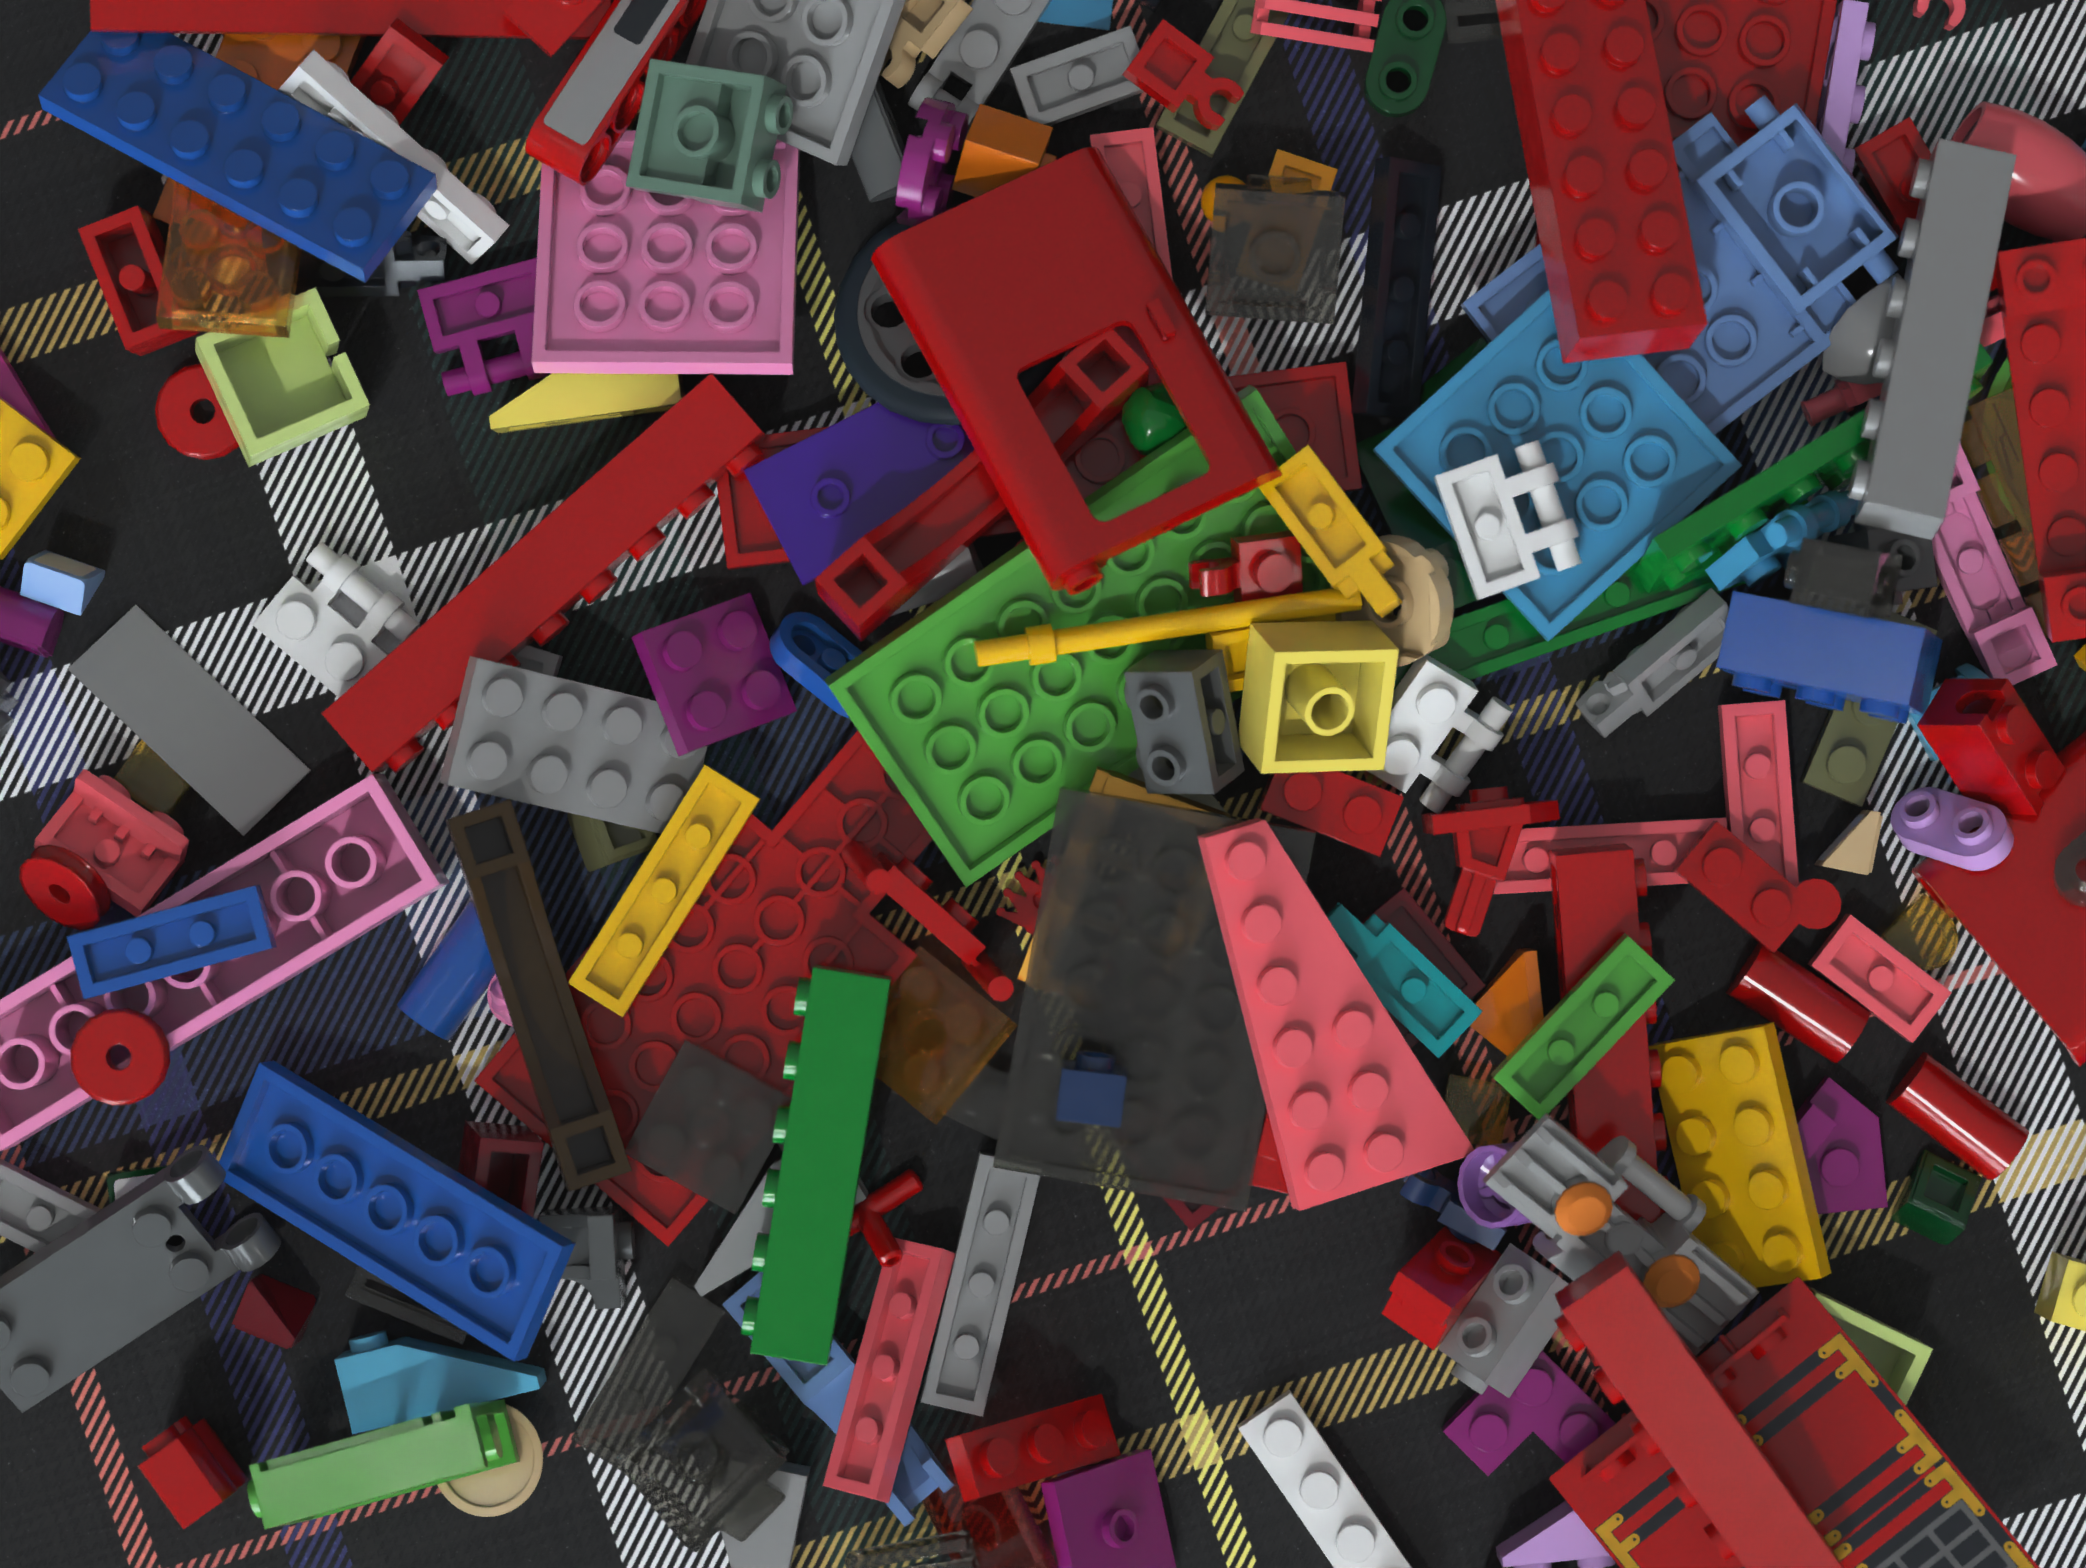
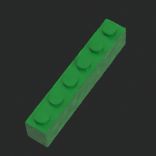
[741,964,892,1366]

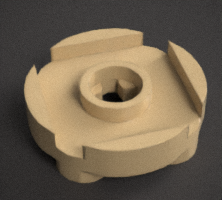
[1331,535,1454,667]

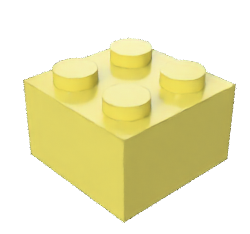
[1238,620,1399,774]

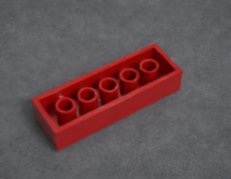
[1495,0,1708,364]

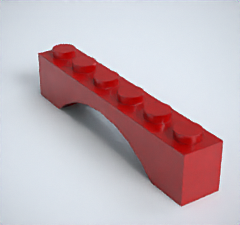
[815,328,1150,642]

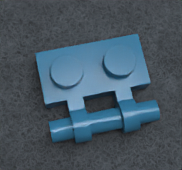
[1705,490,1859,591]

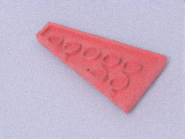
[1197,818,1475,1211]

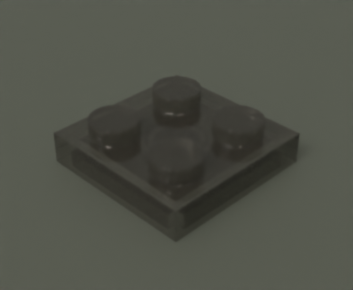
[625,1039,792,1215]

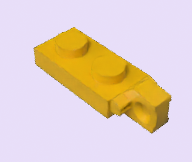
[1259,445,1403,618]

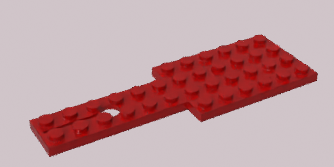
[474,539,1023,1247]

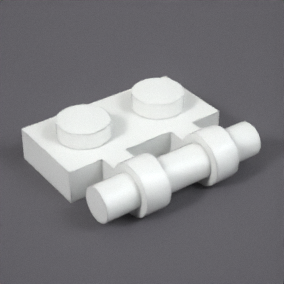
[1433,440,1582,600]
[252,542,420,697]
[1366,655,1513,814]

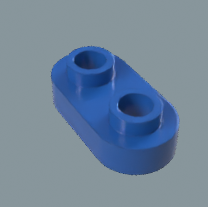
[769,612,862,718]

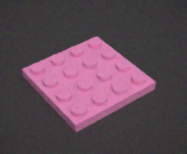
[532,130,800,375]

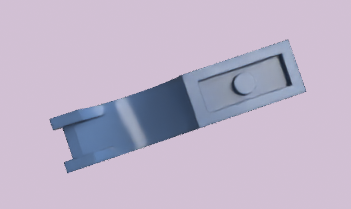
[722,1272,955,1527]

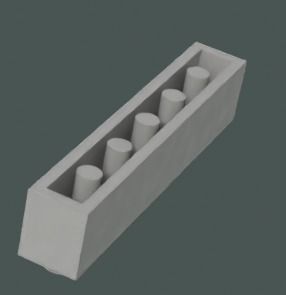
[1848,138,2017,540]

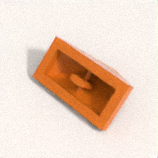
[1470,948,1544,1056]

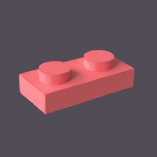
[1808,914,1952,1043]

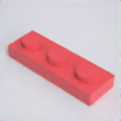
[1718,700,1799,886]

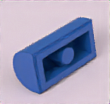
[397,900,495,1041]

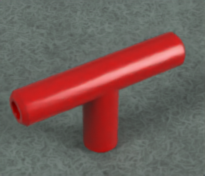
[850,1169,923,1267]

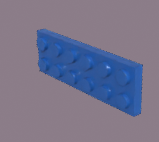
[38,31,438,283]
[219,1060,576,1362]

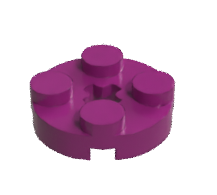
[896,97,969,227]

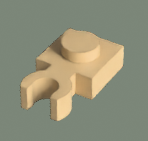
[881,0,973,89]

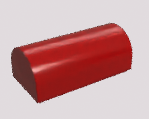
[1726,942,1870,1063]
[1885,1052,2029,1181]

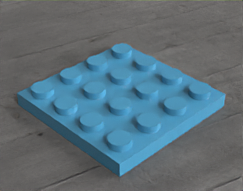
[1373,290,1742,641]

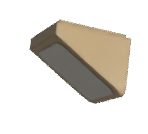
[1815,810,1883,875]

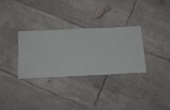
[68,605,311,836]

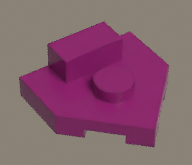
[1795,1076,1888,1214]

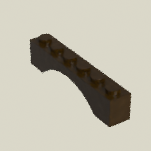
[445,799,632,1192]

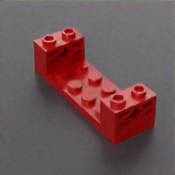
[1995,238,2086,643]

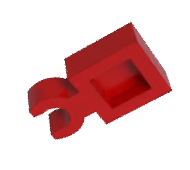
[1122,19,1244,131]

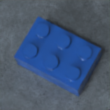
[1716,591,1943,724]

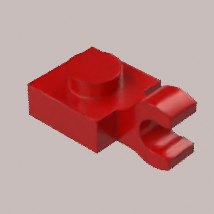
[1188,530,1303,602]

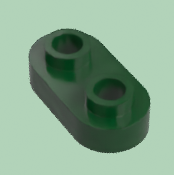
[1364,0,1447,117]

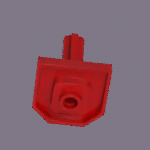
[1421,786,1560,937]

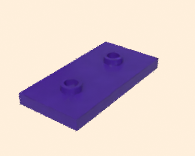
[744,402,974,586]

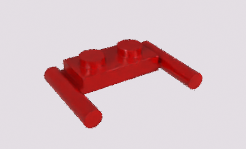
[842,841,1014,1002]

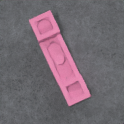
[1932,443,2057,686]

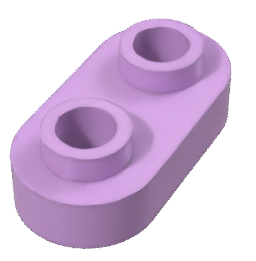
[1891,787,2014,871]

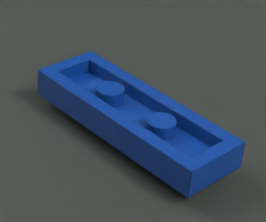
[67,885,277,999]

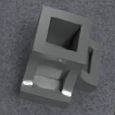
[539,1206,635,1309]

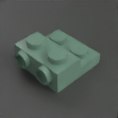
[626,59,793,213]

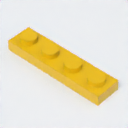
[568,765,761,1017]

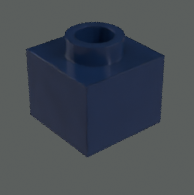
[1056,1051,1127,1128]

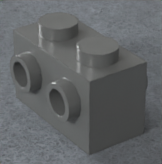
[1124,649,1245,794]

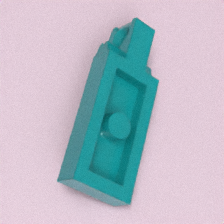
[1326,902,1483,1058]

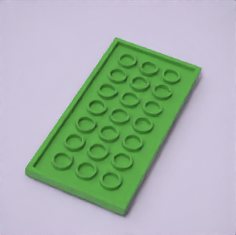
[824,385,1331,888]

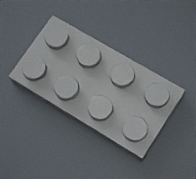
[439,656,707,834]

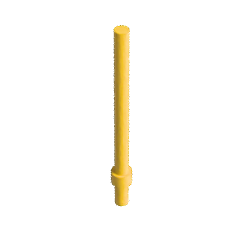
[974,588,1362,667]

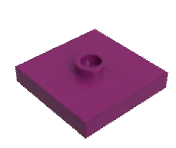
[1040,1449,1176,1568]

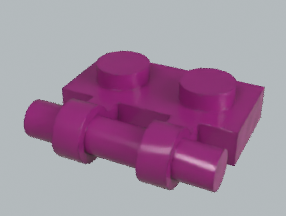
[417,258,549,397]

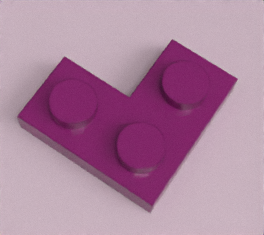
[1441,1350,1616,1476]

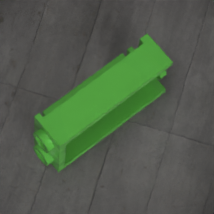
[247,1399,520,1529]

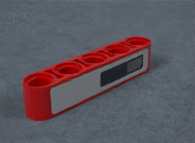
[525,0,707,186]

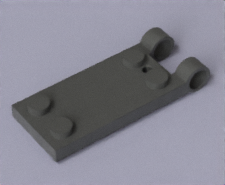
[0,1145,281,1413]

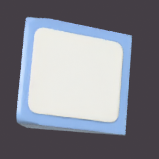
[20,550,105,616]

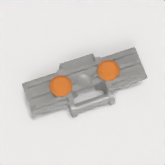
[1483,1113,1759,1355]

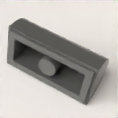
[851,77,906,202]

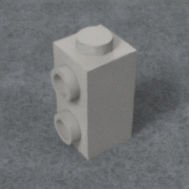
[1437,1243,1569,1398]

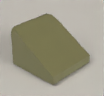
[567,813,658,872]

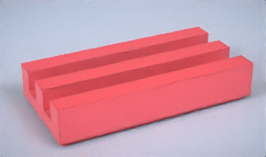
[1250,0,1382,52]

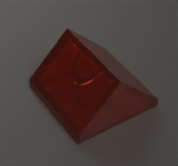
[922,1463,1058,1568]

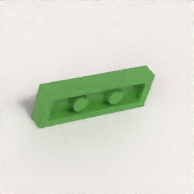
[1491,933,1675,1120]

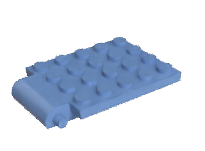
[1460,95,1899,435]

